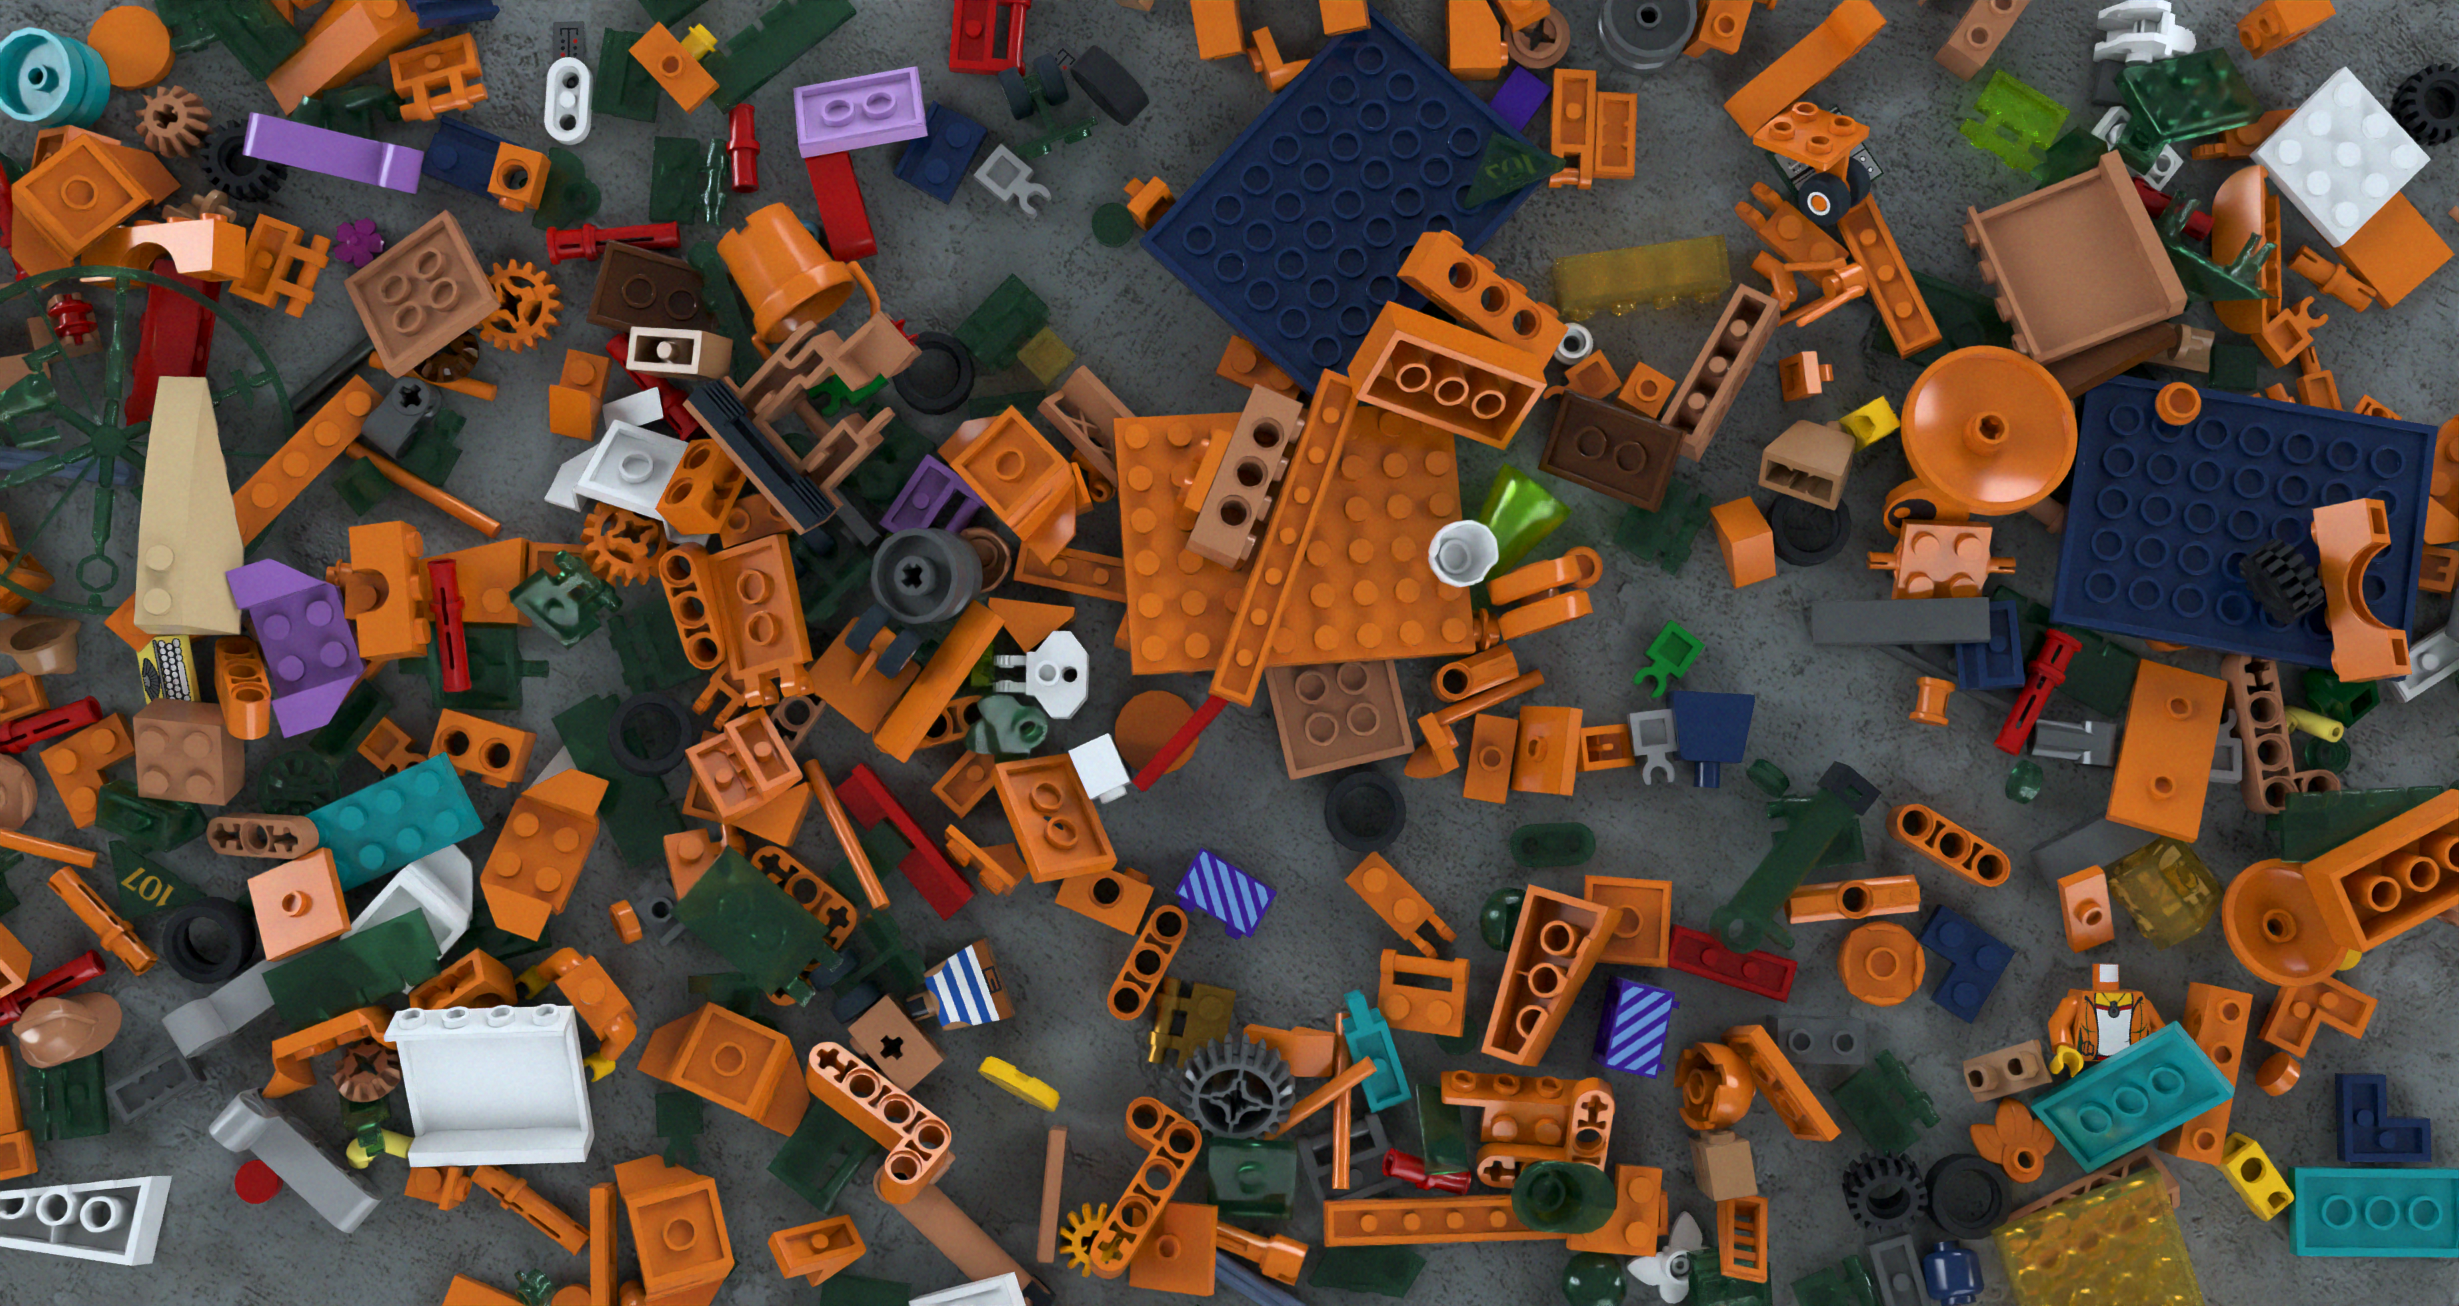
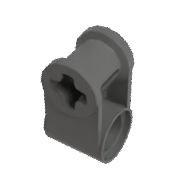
[361,377,443,460]

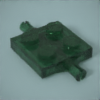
[398,622,550,710]

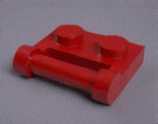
[949,0,1032,79]

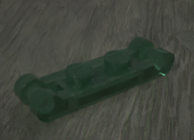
[686,240,761,389]

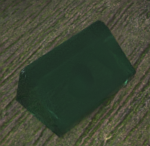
[308,678,394,771]
[94,779,192,853]
[1414,1084,1468,1175]

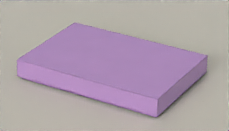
[793,66,928,158]

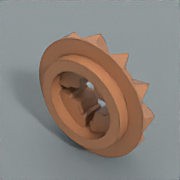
[1503,6,1570,71]
[332,1039,403,1102]

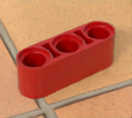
[804,150,878,264]

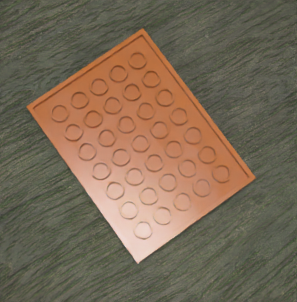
[1112,406,1476,675]

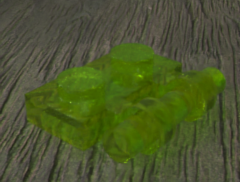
[1958,68,2071,175]

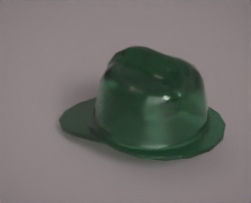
[1511,1161,1616,1234]

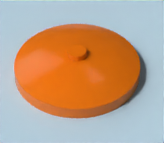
[1901,346,2078,516]

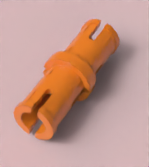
[2286,244,2377,313]

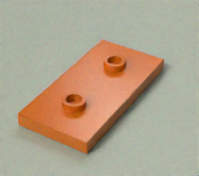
[2105,659,2228,843]

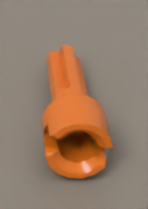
[1216,1220,1309,1286]

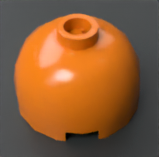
[1674,1042,1756,1130]

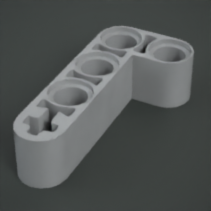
[161,938,348,1059]
[208,1087,383,1233]

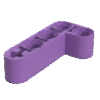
[242,112,424,194]

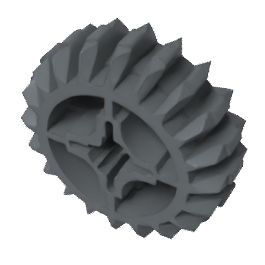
[1178,1032,1295,1147]

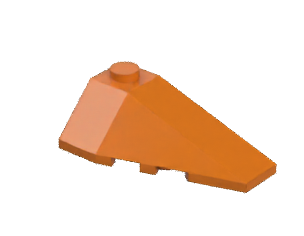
[265,0,433,118]

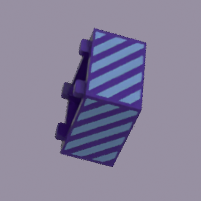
[1174,847,1277,940]
[1591,975,1680,1079]

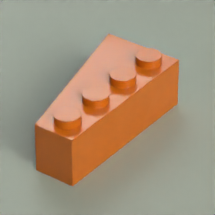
[344,537,534,627]
[1481,884,1624,1067]

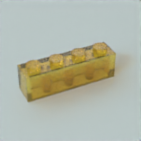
[1550,234,1732,321]

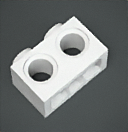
[1068,733,1132,804]

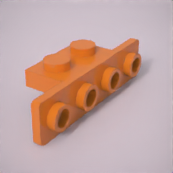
[1440,1070,1616,1147]

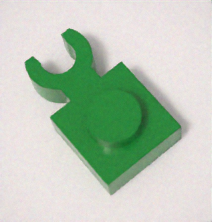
[809,373,890,418]
[1631,620,1705,699]

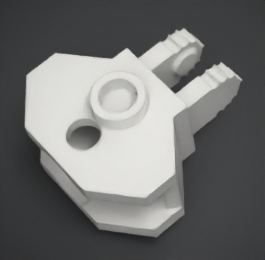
[2093,0,2197,68]
[993,631,1089,719]

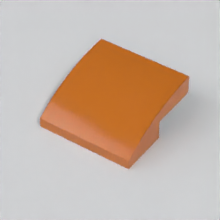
[685,707,802,826]

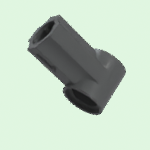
[2025,719,2118,768]

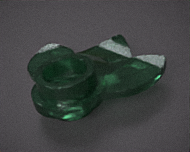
[519,147,602,231]
[963,694,1048,764]

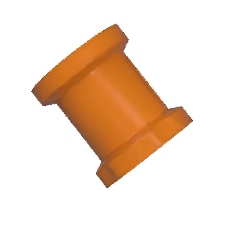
[1909,677,1956,727]

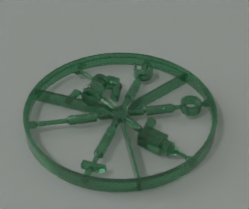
[0,265,295,615]

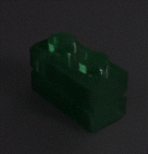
[953,273,1051,375]

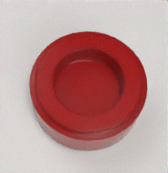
[234,1158,284,1204]

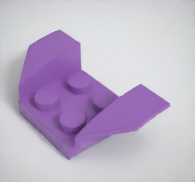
[225,558,368,739]

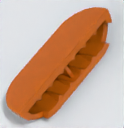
[2212,164,2282,334]

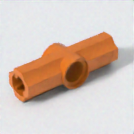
[1782,874,1921,924]

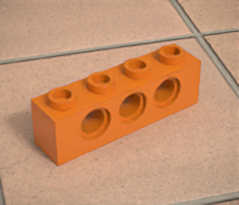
[1396,230,1569,371]
[2157,982,2253,1166]

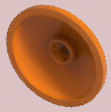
[2222,858,2349,988]

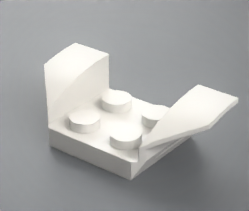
[544,419,711,547]
[337,844,473,994]

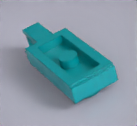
[1341,989,1412,1113]

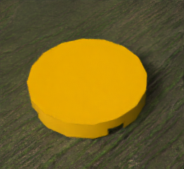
[978,1056,1061,1112]

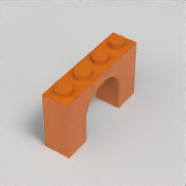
[1190,0,1371,62]

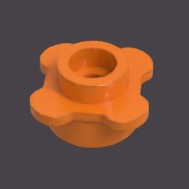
[1472,608,1500,653]

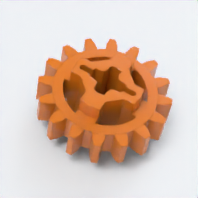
[473,259,564,354]
[580,501,677,587]

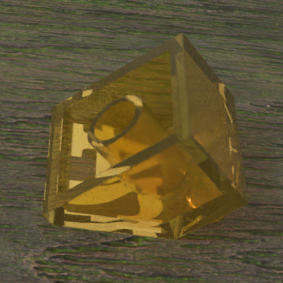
[2106,835,2225,952]

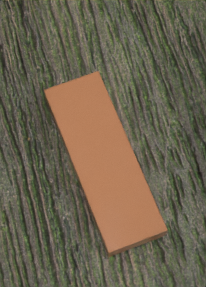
[1036,1124,1069,1263]

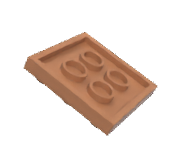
[343,210,501,379]
[1264,659,1415,781]

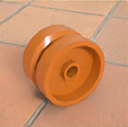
[1486,555,1594,641]

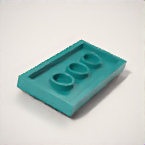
[303,752,485,893]
[2030,1020,2235,1173]
[2288,1166,2459,1257]

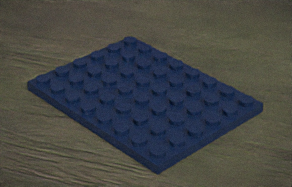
[1139,2,1556,399]
[2048,375,2438,682]

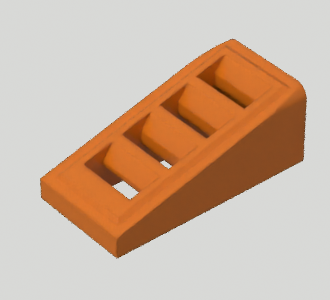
[1716,1195,1768,1283]

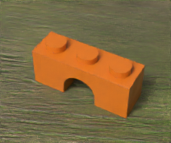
[348,520,431,662]

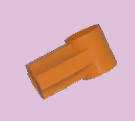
[1430,643,1519,703]

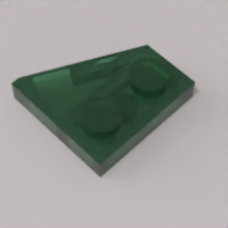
[1308,1244,1427,1298]

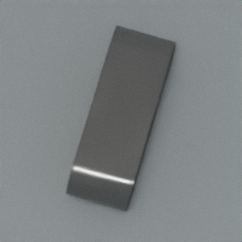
[2029,809,2160,891]

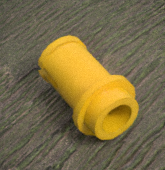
[680,23,718,62]

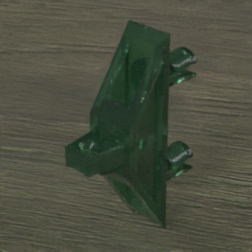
[2152,188,2280,323]

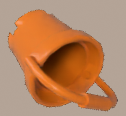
[716,202,881,377]

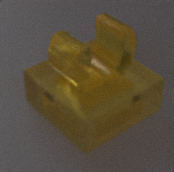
[1016,326,1077,388]

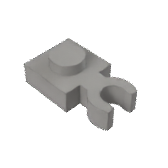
[974,144,1051,219]
[1627,708,1677,785]
[2209,709,2242,784]

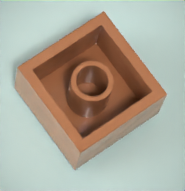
[133,697,246,806]

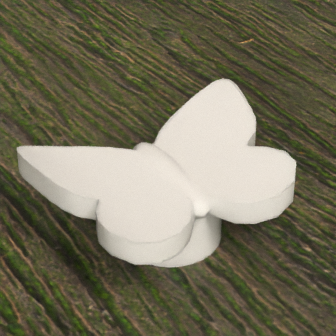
[1626,1211,1718,1304]

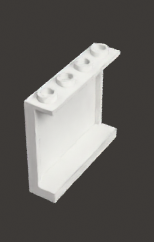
[384,1004,595,1167]

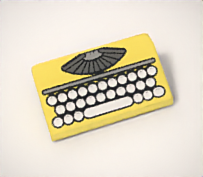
[136,634,201,705]

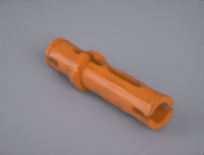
[47,866,159,976]
[470,1165,590,1256]

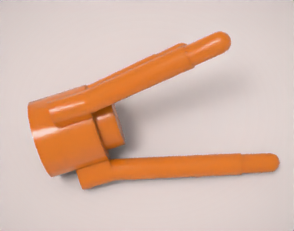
[1777,257,1868,327]

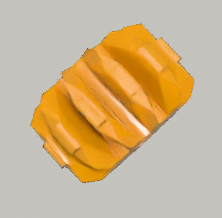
[1058,1202,1123,1278]

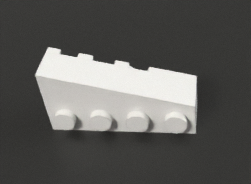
[0,1176,172,1266]

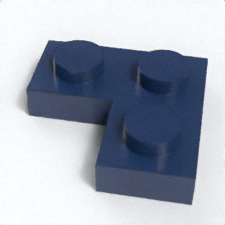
[1916,904,2016,1024]
[2335,1073,2432,1162]

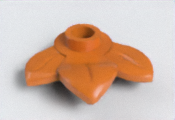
[1969,1096,2056,1184]

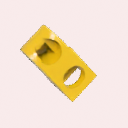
[1837,395,1901,454]
[2213,1131,2295,1222]

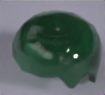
[1478,887,1527,953]
[1561,1251,1628,1306]

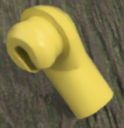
[2284,705,2344,743]
[346,1127,414,1169]

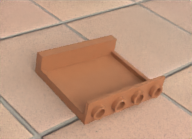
[1962,149,2188,366]

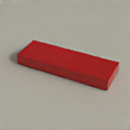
[1131,695,1231,792]
[1668,923,1798,1003]

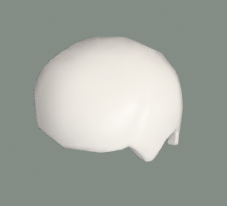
[1428,520,1499,588]

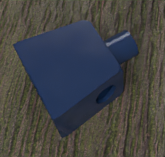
[1666,690,1755,788]

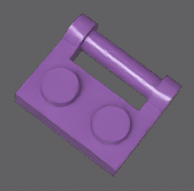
[879,454,987,534]

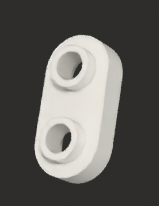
[544,57,594,145]

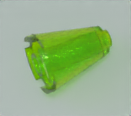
[1477,461,1574,584]

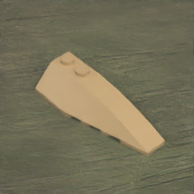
[134,376,245,635]

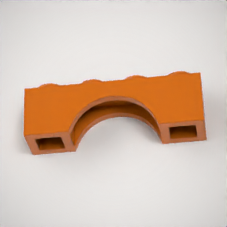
[80,213,246,291]
[2311,498,2412,683]

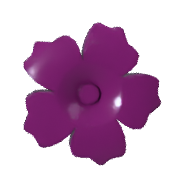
[333,217,386,269]

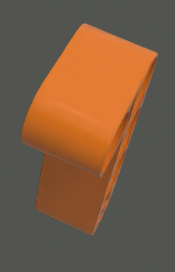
[1723,0,1888,138]
[805,1041,952,1204]
[1089,1097,1202,1279]

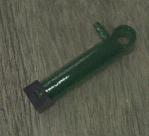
[1709,761,1882,954]

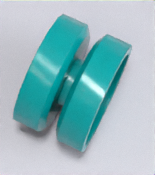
[0,27,111,129]

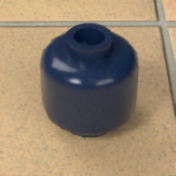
[1921,1240,1984,1306]

